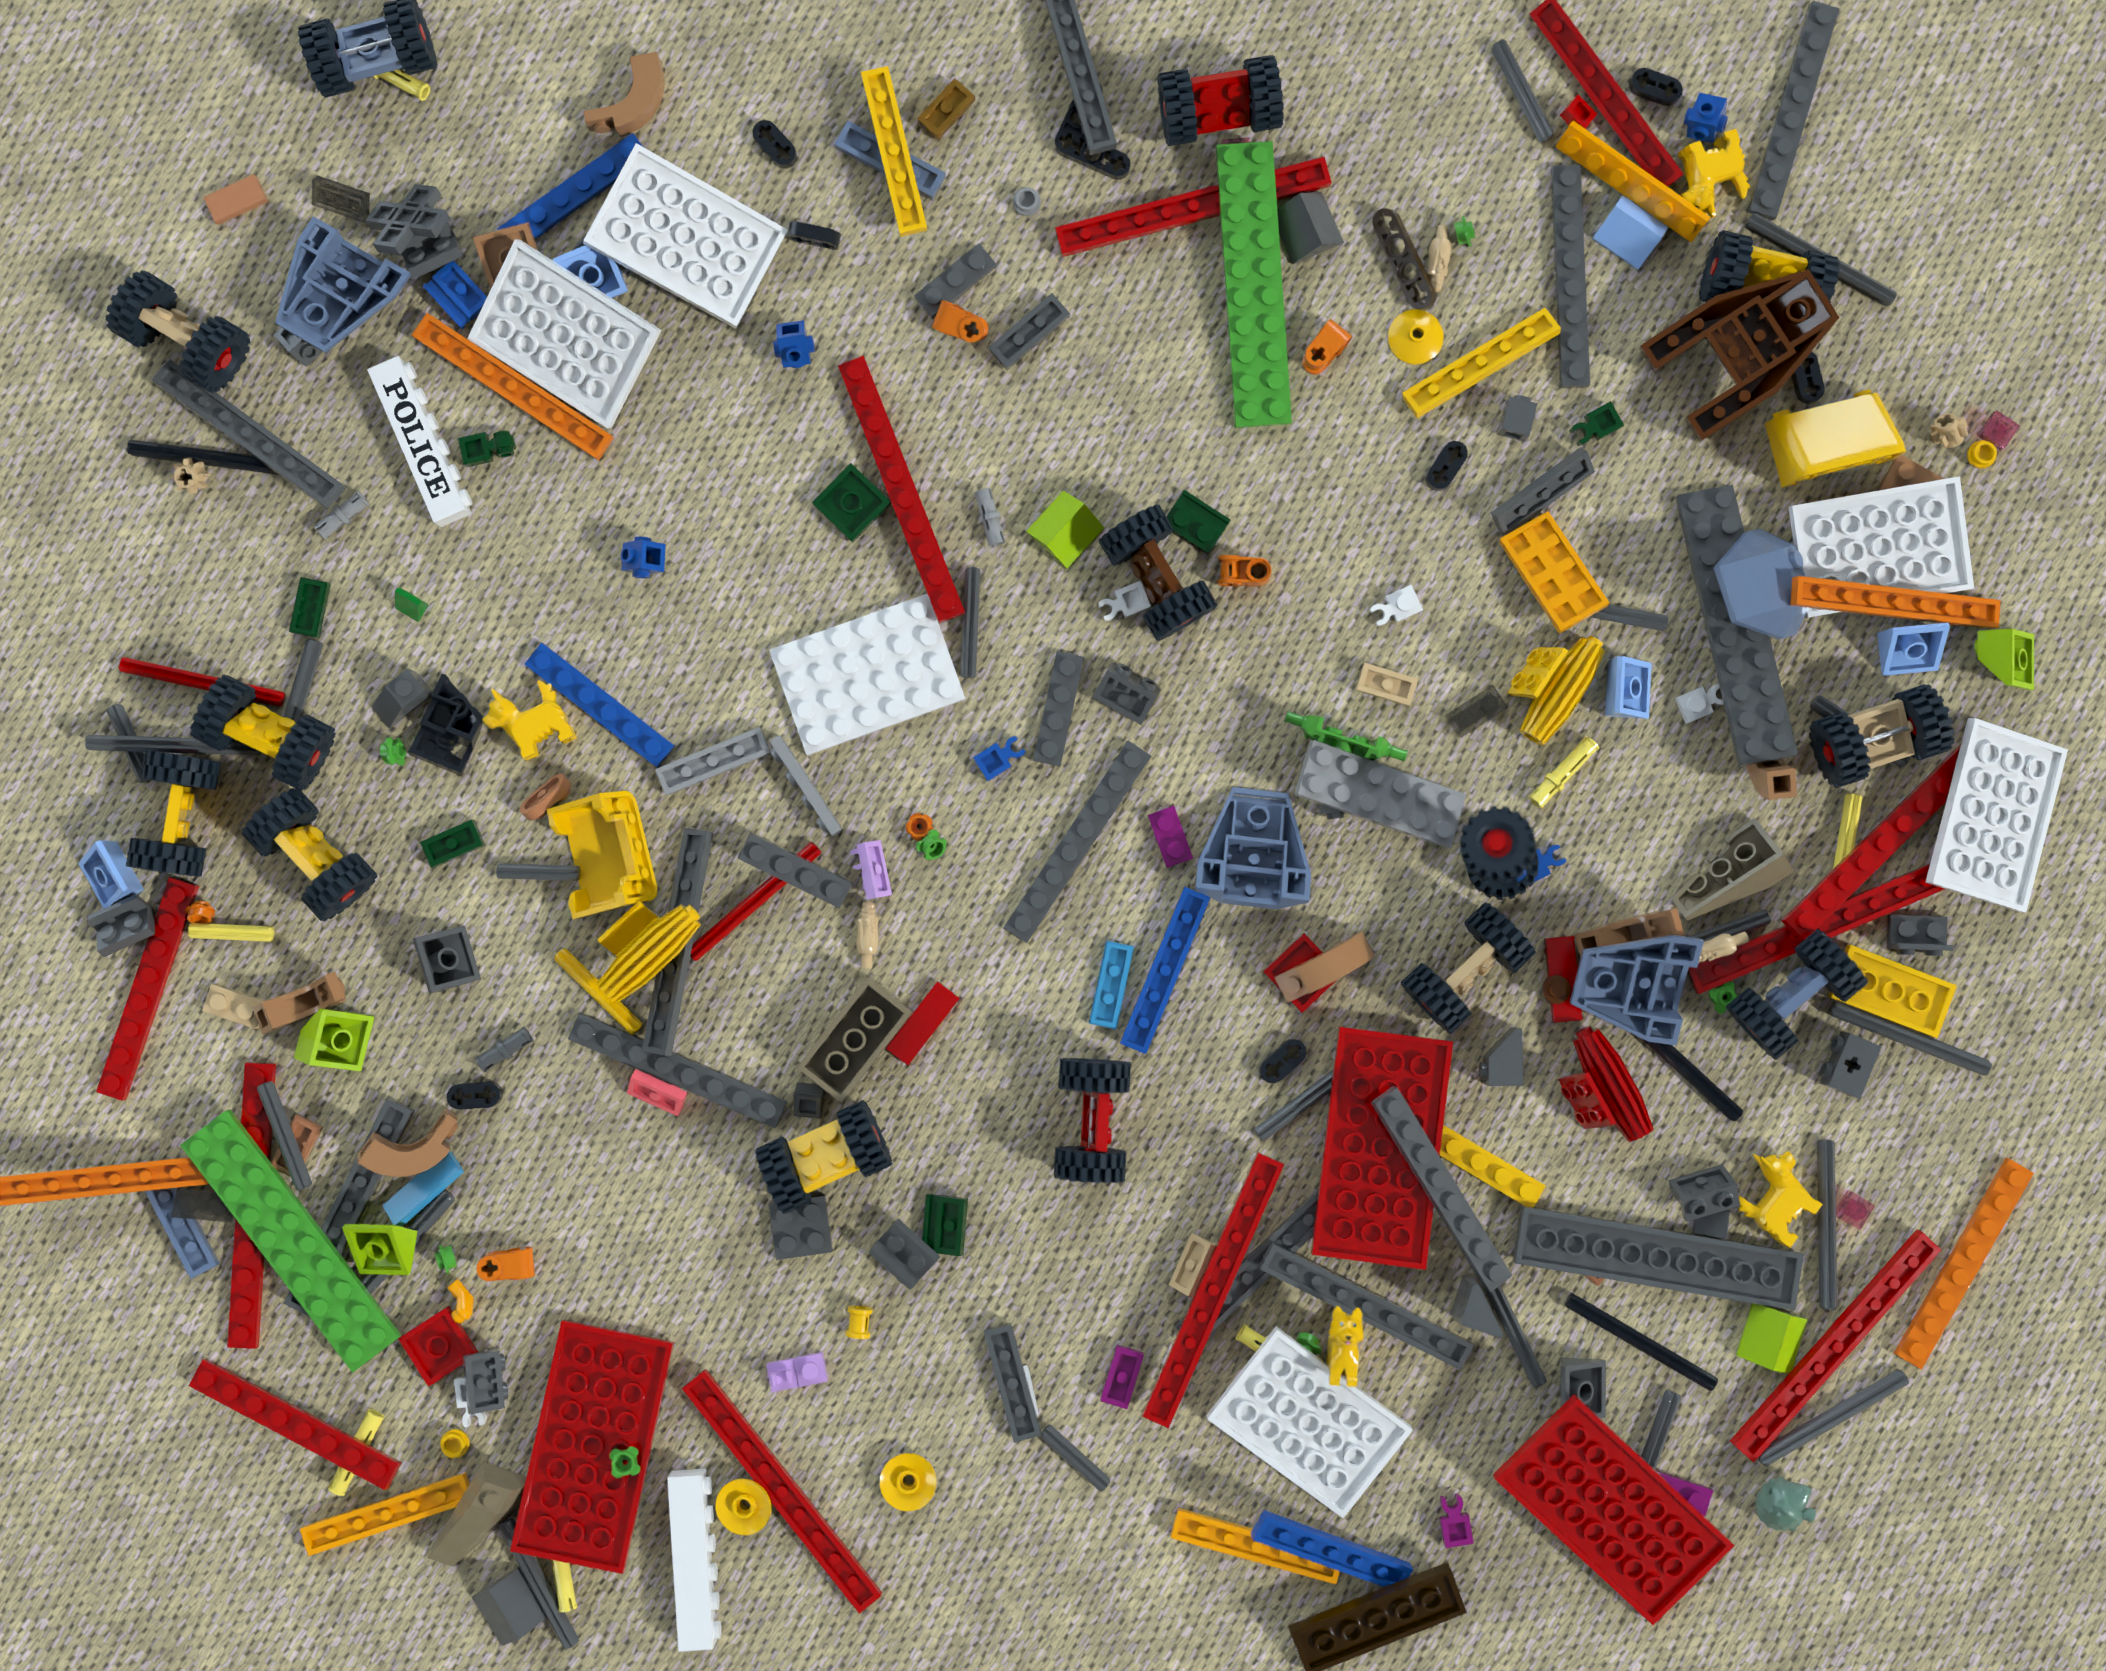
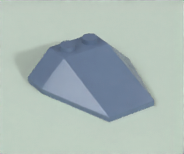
[275,216,411,353]
[1714,529,1809,640]
[1195,787,1311,909]
[1570,935,1704,1045]

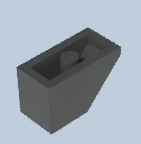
[372,669,432,729]
[1479,1027,1523,1086]

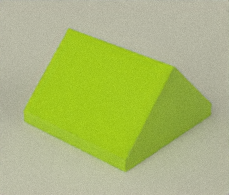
[1026,490,1105,569]
[342,1224,417,1275]
[1736,1303,1808,1373]

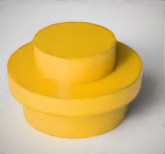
[1967,440,1997,469]
[440,1429,470,1459]

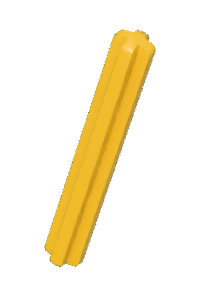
[554,948,642,1035]

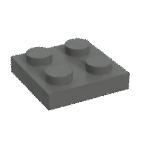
[769,1195,833,1260]

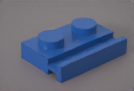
[422,260,487,330]

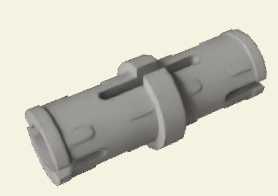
[974,488,1006,547]
[314,490,370,539]

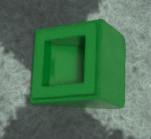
[395,587,428,622]

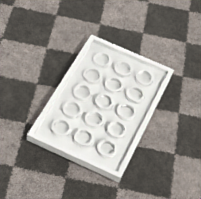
[583,143,788,329]
[467,239,662,429]
[1788,476,1974,618]
[769,594,966,756]
[1925,718,2068,913]
[1206,1327,1413,1518]

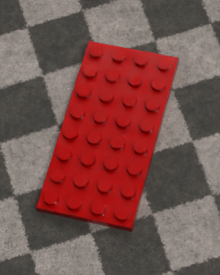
[1311,1026,1453,1270]
[510,1320,674,1574]
[1493,1394,1734,1625]

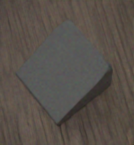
[794,1082,824,1119]
[1693,1210,1730,1239]

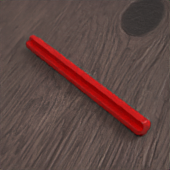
[118,657,286,707]
[690,842,821,961]

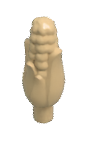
[1428,224,1451,292]
[856,901,879,969]
[1698,932,1749,963]

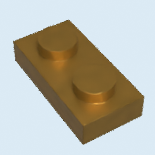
[917,78,976,141]

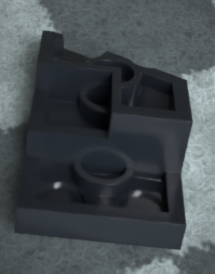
[408,673,484,776]

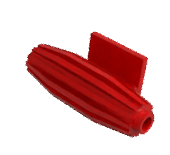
[1558,1026,1654,1142]

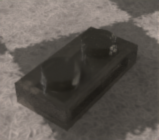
[312,175,370,223]
[1444,685,1508,739]
[172,1189,234,1223]

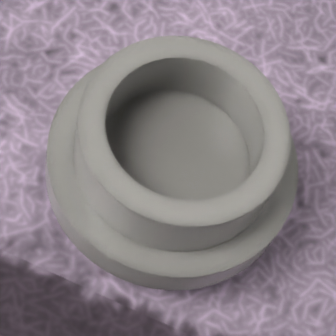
[1013,187,1041,216]

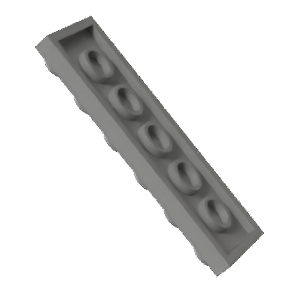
[1294,740,1466,848]

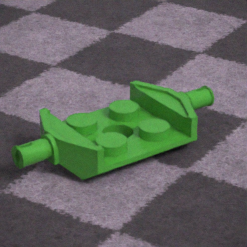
[1284,711,1408,762]

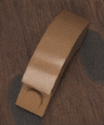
[583,51,665,137]
[1747,759,1797,800]
[1574,908,1685,956]
[1275,931,1375,1003]
[252,972,346,1034]
[357,1108,458,1177]

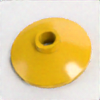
[1388,309,1443,365]
[880,1453,937,1511]
[715,1479,772,1535]

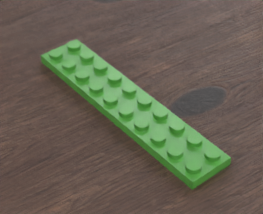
[1216,141,1292,428]
[180,1109,402,1373]

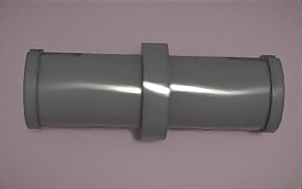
[475,1026,534,1072]

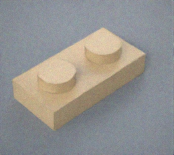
[1355,663,1418,707]
[202,984,264,1029]
[1169,1233,1216,1298]

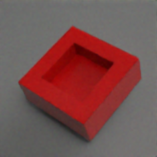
[1559,94,1597,129]

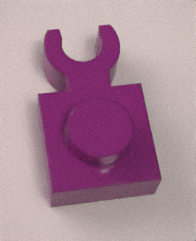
[1439,1493,1474,1548]

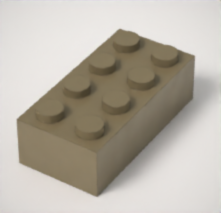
[796,976,914,1103]

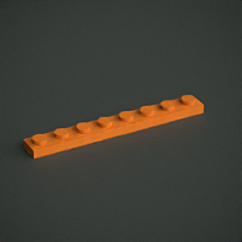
[411,313,614,461]
[1790,576,2001,629]
[0,1157,209,1206]
[1894,1158,2034,1370]

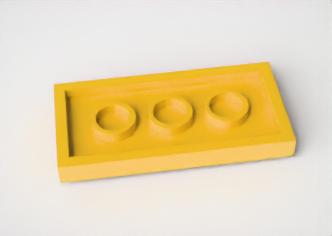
[1827,945,1957,1038]

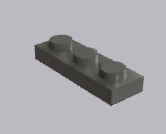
[914,243,997,319]
[989,293,1070,370]

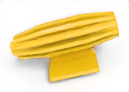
[1507,636,1605,746]
[597,901,701,1004]

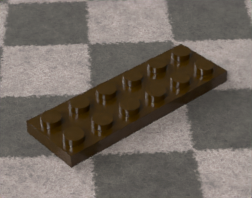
[1288,1562,1467,1671]

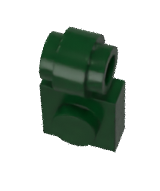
[458,431,516,467]

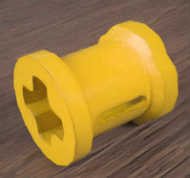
[845,1305,873,1339]

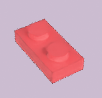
[627,1069,687,1116]

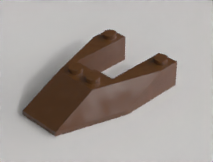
[1639,269,1840,443]

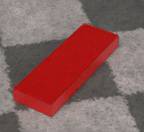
[1544,936,1583,1023]
[886,981,960,1065]

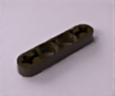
[1372,208,1436,310]

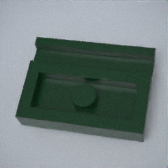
[1166,490,1231,555]
[922,1194,968,1257]

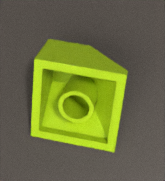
[1974,628,2034,690]
[294,1008,374,1072]

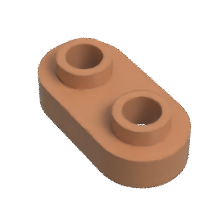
[520,774,571,821]

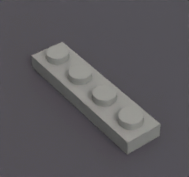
[655,727,771,796]
[770,735,843,836]

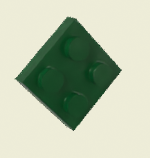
[812,463,892,543]

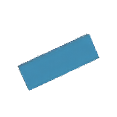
[1089,941,1134,1029]
[382,1151,464,1227]

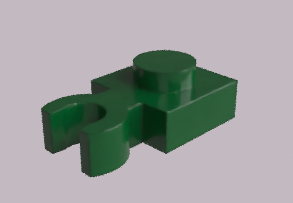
[1569,401,1625,446]

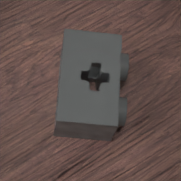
[1819,1032,1882,1099]

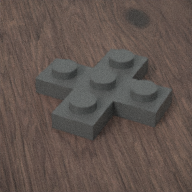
[365,184,450,255]

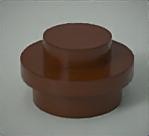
[1542,975,1571,1004]

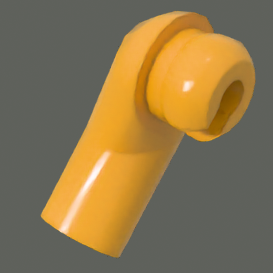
[447,1279,474,1323]

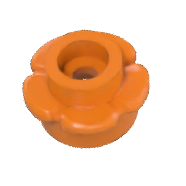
[906,813,933,841]
[185,901,215,924]

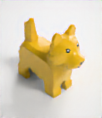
[1677,128,1750,218]
[482,680,577,761]
[1738,1151,1823,1248]
[1326,1306,1364,1387]

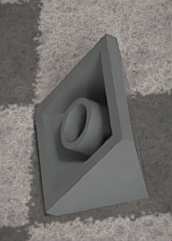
[1277,192,1344,265]
[413,926,481,993]
[1450,1274,1504,1338]
[1560,1358,1606,1419]
[472,1567,547,1646]

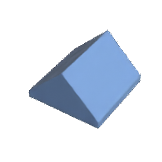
[1592,194,1668,270]
[553,245,628,298]
[1877,623,1950,676]
[1605,656,1651,719]
[78,840,144,908]

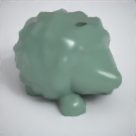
[1755,1476,1816,1532]

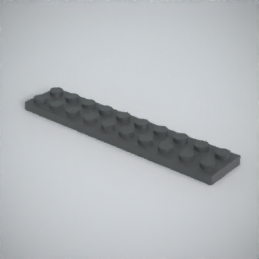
[1676,485,1798,767]
[1512,1205,1804,1310]

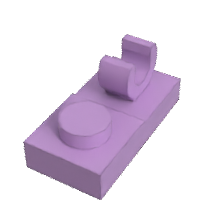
[850,840,892,900]
[766,1352,828,1392]

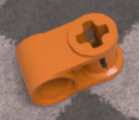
[932,300,989,343]
[1302,319,1353,375]
[1217,555,1272,587]
[476,1246,535,1281]

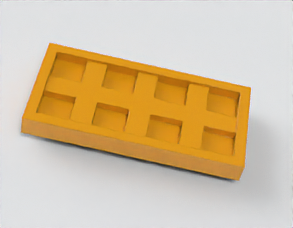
[1499,511,1610,634]

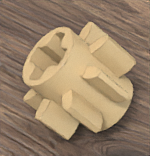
[1930,413,1969,448]
[170,458,210,494]

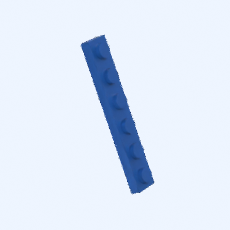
[497,133,643,240]
[524,642,675,768]
[1120,887,1210,1054]
[1250,1510,1414,1587]

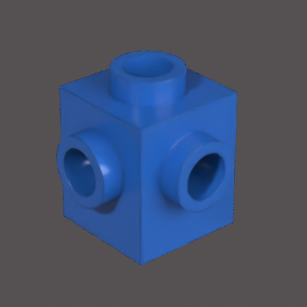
[1684,93,1728,143]
[773,320,815,368]
[620,537,666,579]

